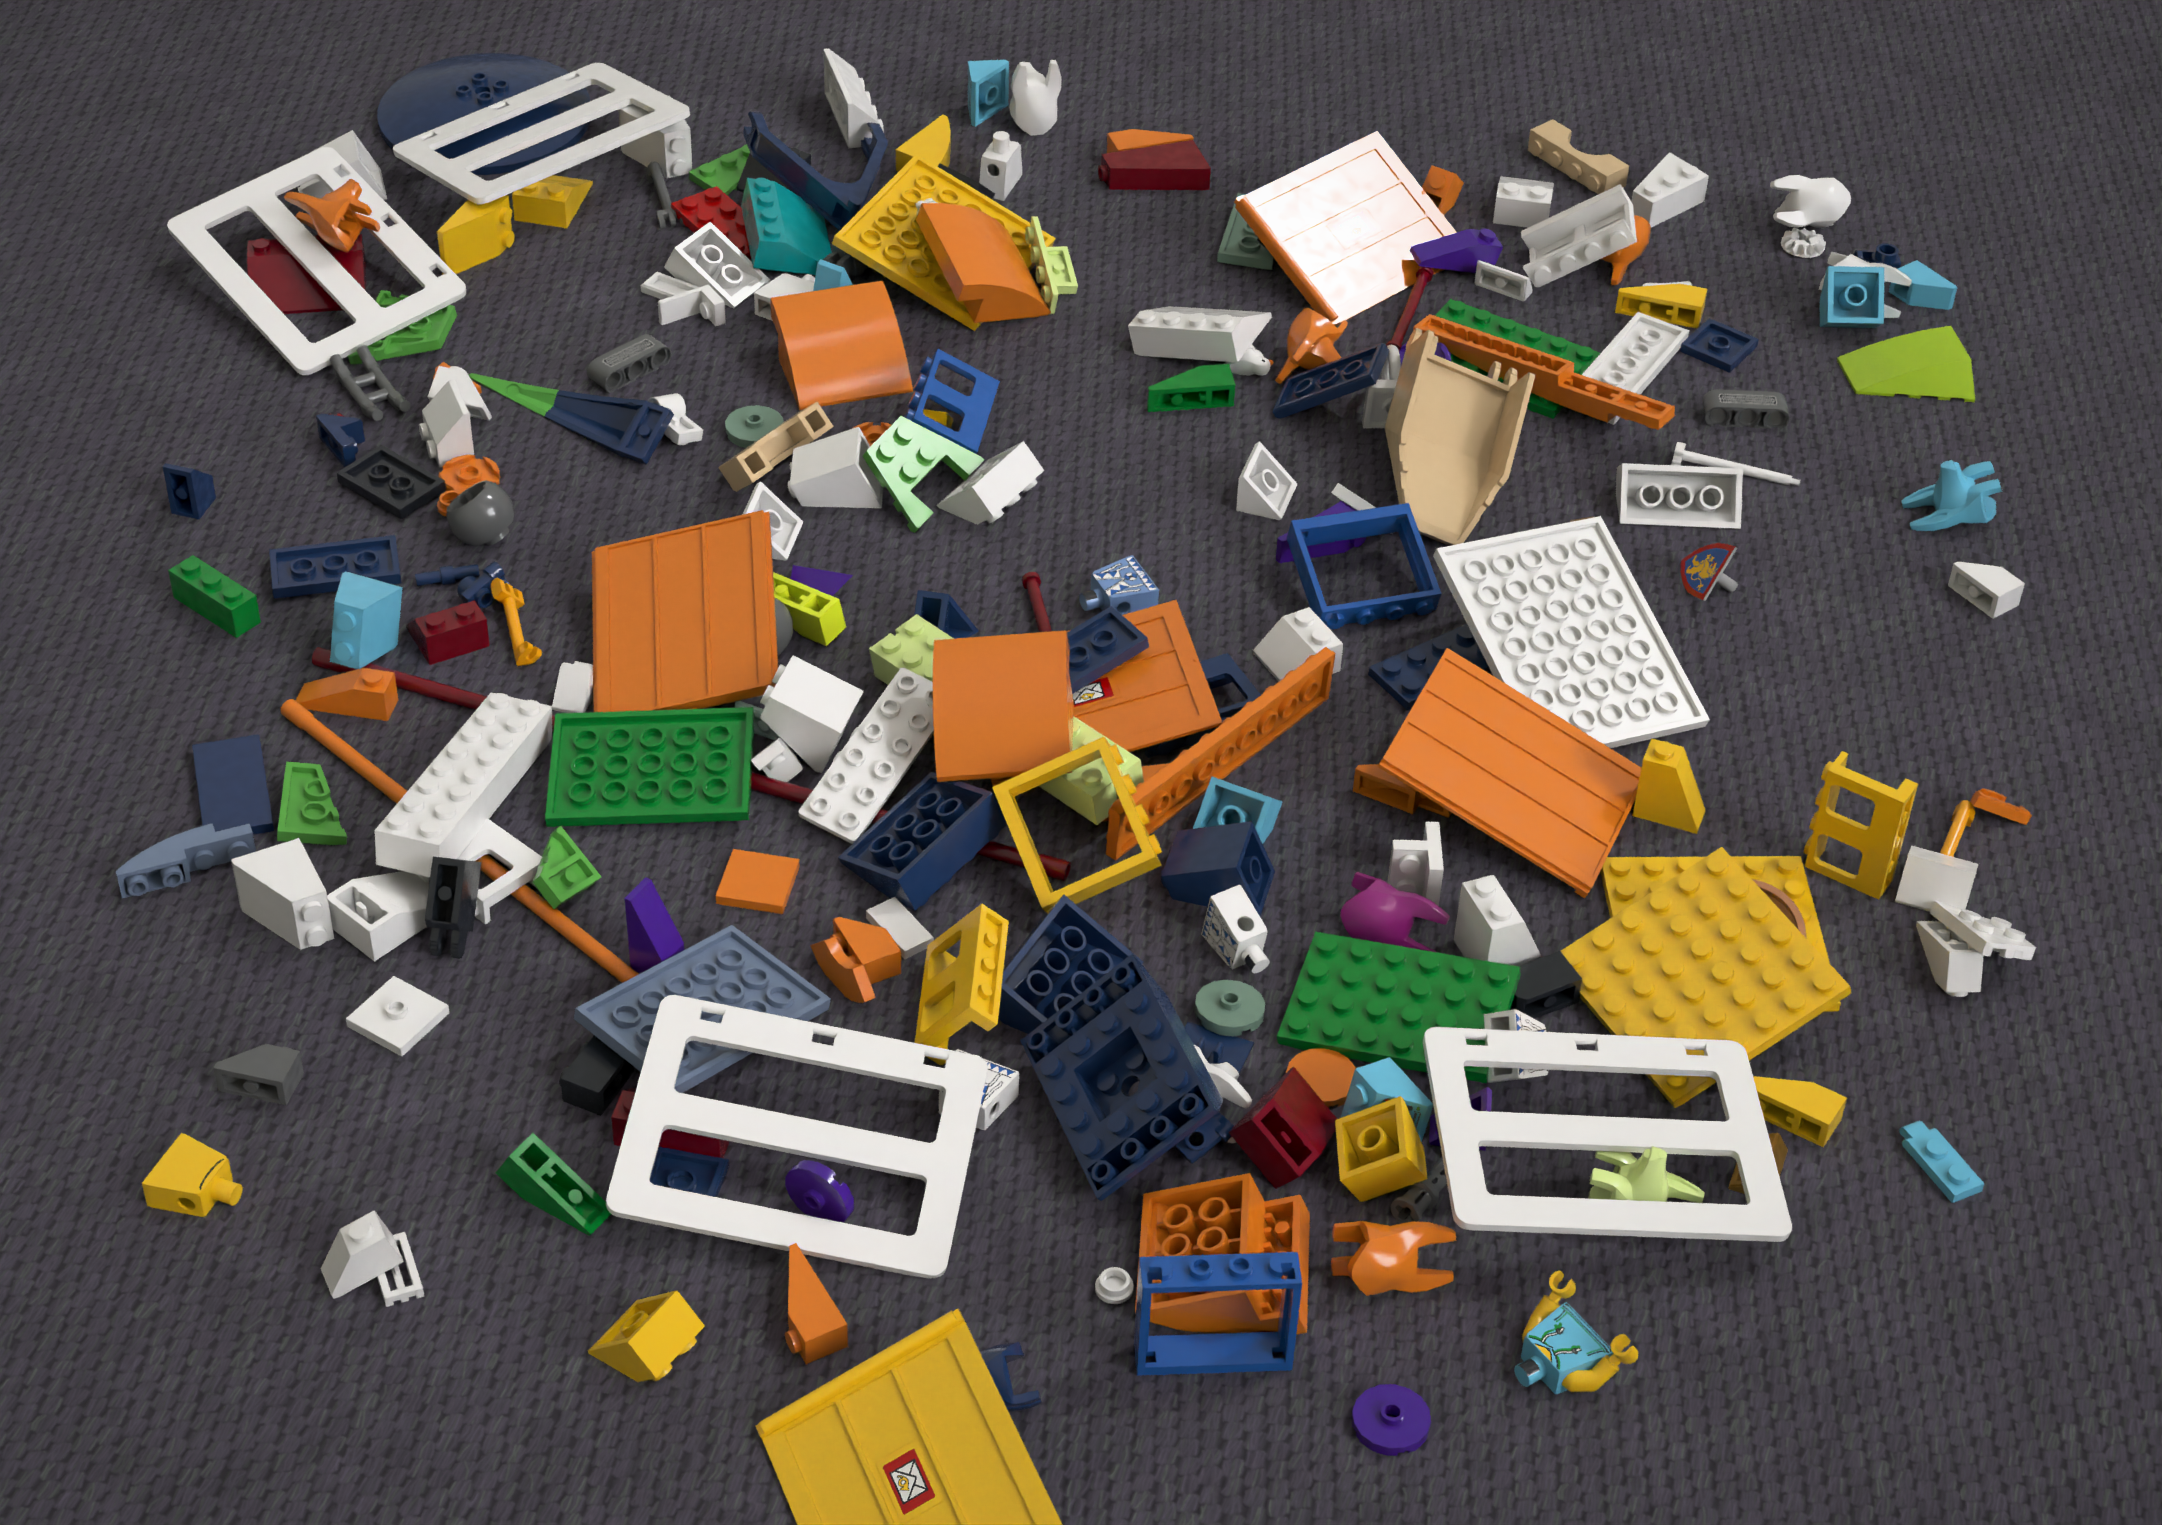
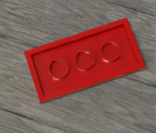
[671,186,751,260]

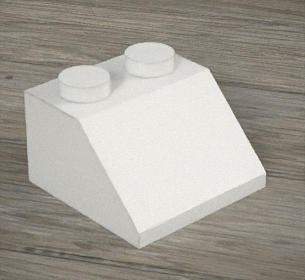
[419,380,474,467]
[1253,607,1343,682]

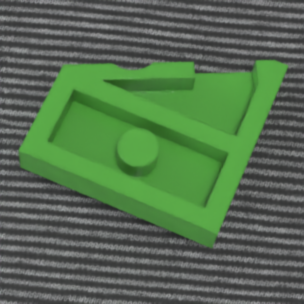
[533,826,601,909]

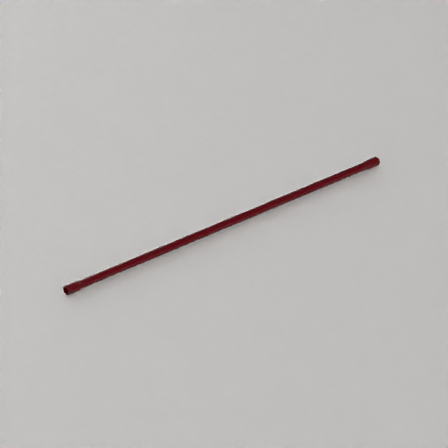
[312,647,1071,881]

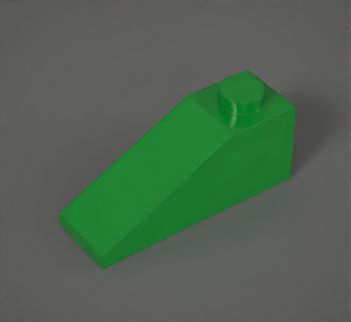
[1147,364,1235,412]
[495,1133,611,1236]

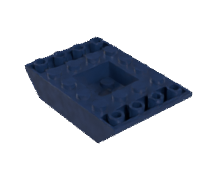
[1020,954,1223,1201]

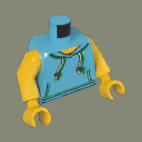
[1514,1271,1638,1394]

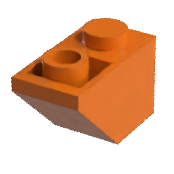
[1422,165,1464,215]
[830,917,901,984]

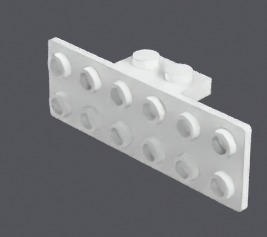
[798,668,934,844]

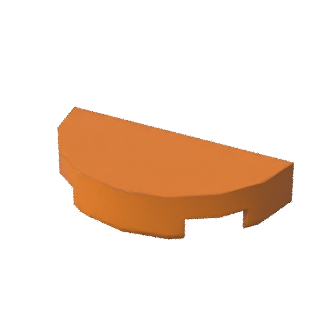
[1970,788,2032,825]

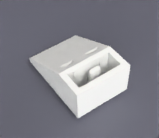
[327,871,429,961]

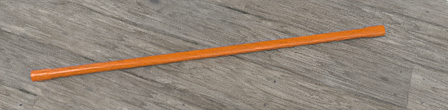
[281,699,639,983]

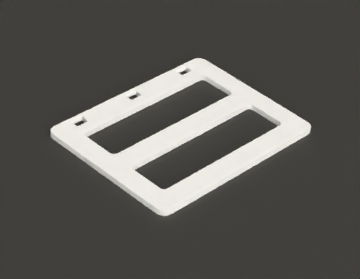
[393,63,690,204]
[167,147,466,375]
[606,995,988,1278]
[1423,1027,1792,1242]

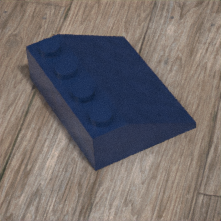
[838,772,1007,910]
[998,895,1143,1034]

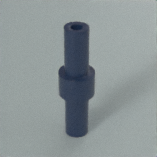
[415,564,480,586]

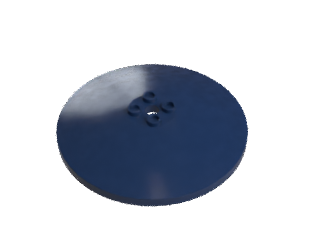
[377,53,591,175]

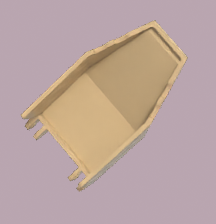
[1385,328,1535,546]

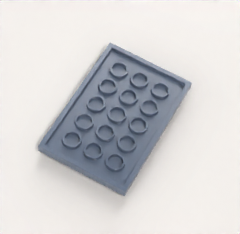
[574,925,831,1093]

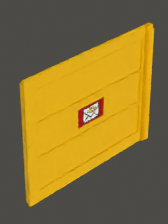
[756,1309,1063,1525]

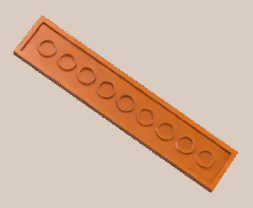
[1106,647,1336,861]

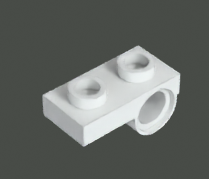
[648,393,703,445]

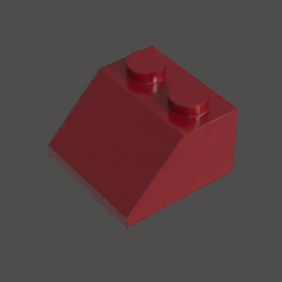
[406,600,490,665]

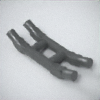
[329,345,411,421]

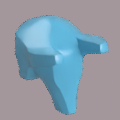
[1901,460,2002,531]

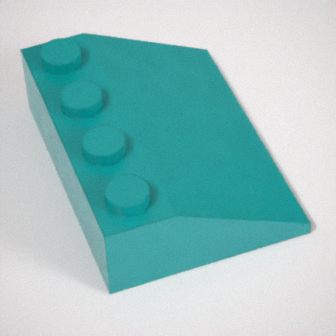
[741,178,832,275]

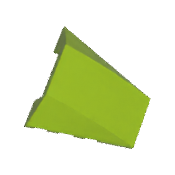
[1837,326,1975,402]

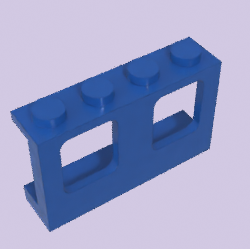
[904,349,1000,454]

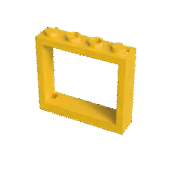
[992,737,1162,912]

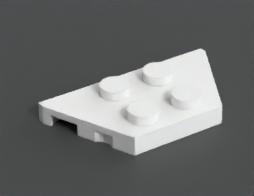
[1930,901,2036,960]

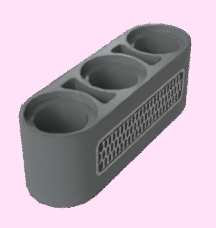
[587,334,672,393]
[1702,389,1790,429]

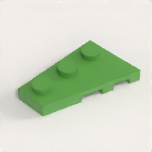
[277,762,347,845]

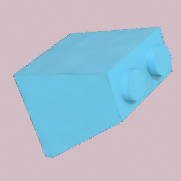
[330,572,402,669]

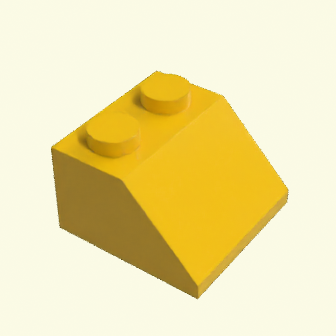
[1335,1096,1427,1202]
[588,1290,705,1382]

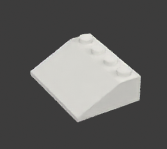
[1128,306,1272,362]

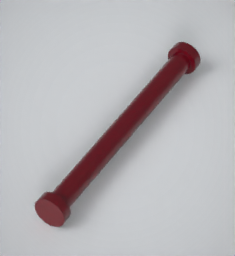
[1386,266,1434,351]
[1022,572,1052,632]

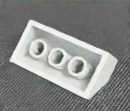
[824,48,884,148]
[1616,463,1743,529]

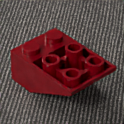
[1228,1067,1337,1189]

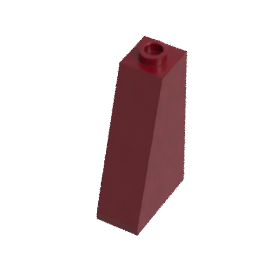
[1098,140,1211,190]

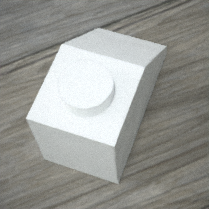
[427,366,492,421]
[1948,562,2025,618]
[321,1210,404,1299]

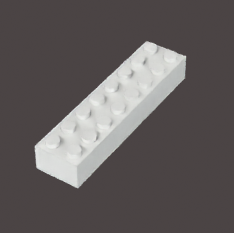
[375,693,552,877]

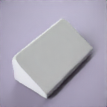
[1474,260,1532,301]

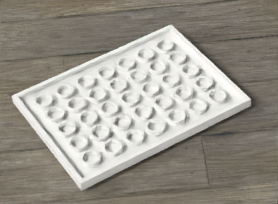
[1433,516,1710,748]

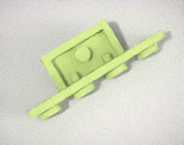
[1025,216,1078,314]

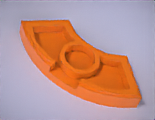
[810,937,875,1003]

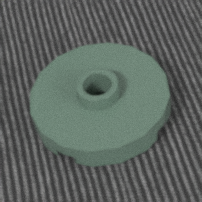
[725,405,784,448]
[1194,980,1265,1037]

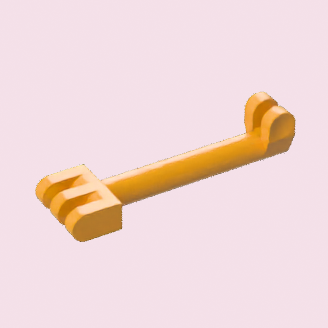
[491,578,542,666]
[1940,800,1976,857]

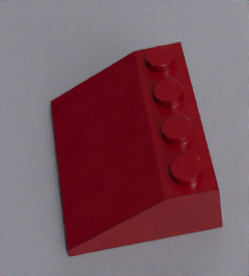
[247,234,366,314]

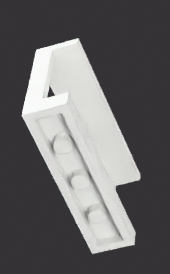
[1521,184,1637,287]
[416,818,542,924]

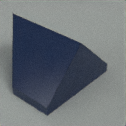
[914,590,979,639]

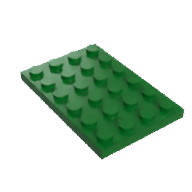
[1435,299,1601,419]
[545,707,755,827]
[1277,932,1521,1083]

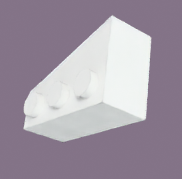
[1631,152,1709,227]

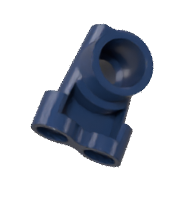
[1854,243,1901,269]
[457,561,509,608]
[1174,1112,1234,1164]

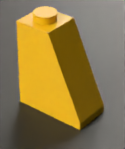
[1632,738,1705,834]

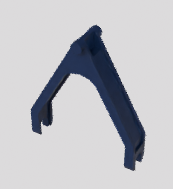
[743,112,888,233]

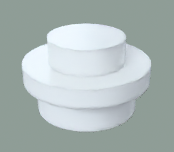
[1095,1267,1134,1304]

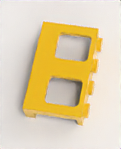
[1803,751,1918,900]
[914,904,1009,1065]

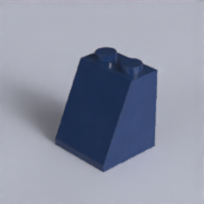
[1161,821,1275,916]

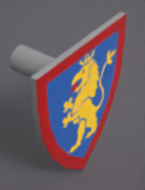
[1680,543,1738,601]

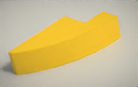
[896,115,951,172]

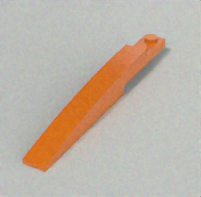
[1413,314,1675,430]

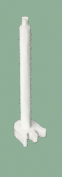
[1671,442,1800,486]

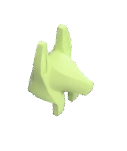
[1588,1146,1705,1203]

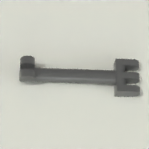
[646,161,684,229]

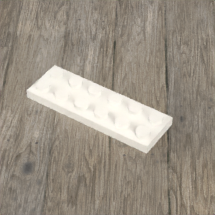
[1582,312,1689,425]

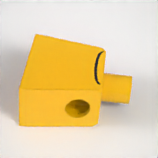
[142,1133,243,1217]

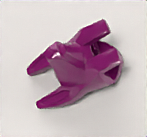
[1340,872,1450,952]

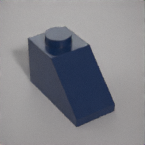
[163,463,216,520]

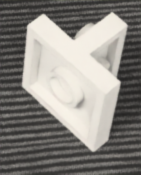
[1387,822,1444,906]

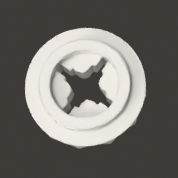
[1781,228,1826,258]

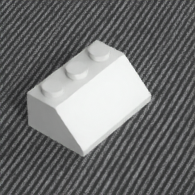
[937,441,1044,525]

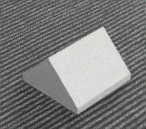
[1236,441,1297,520]
[742,481,803,561]
[1895,846,1978,912]

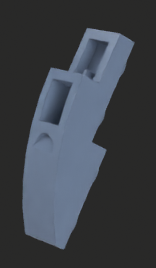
[116,823,256,898]

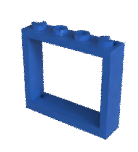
[1287,503,1441,629]
[1134,1252,1302,1376]

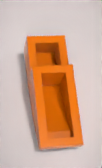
[1353,764,1452,818]

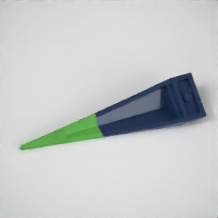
[468,373,674,465]

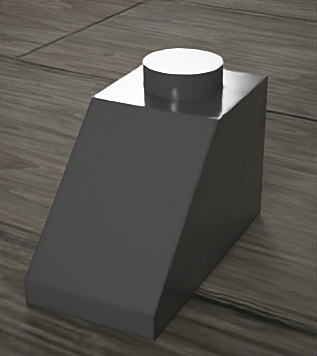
[213,1044,304,1105]

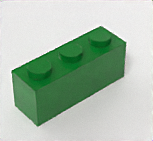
[168,555,261,638]

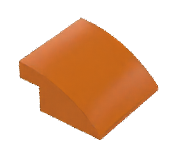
[916,203,1051,323]
[770,281,913,410]
[933,630,1074,782]
[1135,1173,1310,1334]

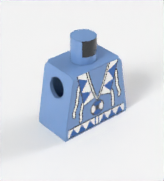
[1079,555,1159,615]

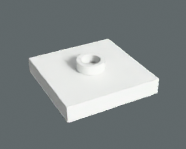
[346,976,449,1056]

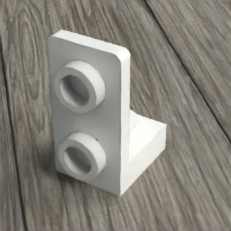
[658,284,726,326]

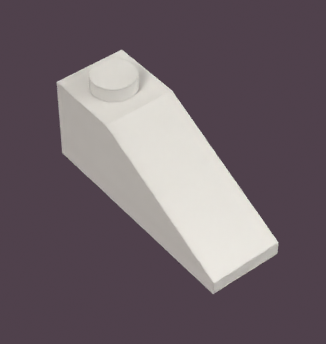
[1916,921,1984,997]

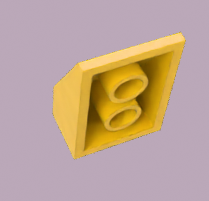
[512,175,593,228]
[437,195,514,275]

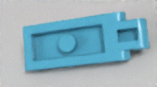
[1899,1120,1984,1203]

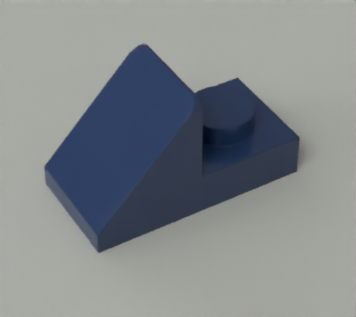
[316,414,365,467]

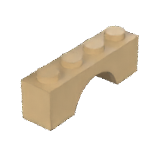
[1528,119,1629,194]
[718,402,834,492]

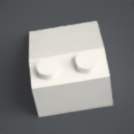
[1493,176,1554,228]
[664,222,770,308]

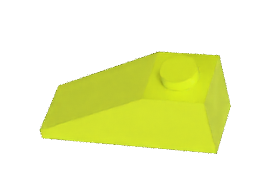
[773,572,846,646]

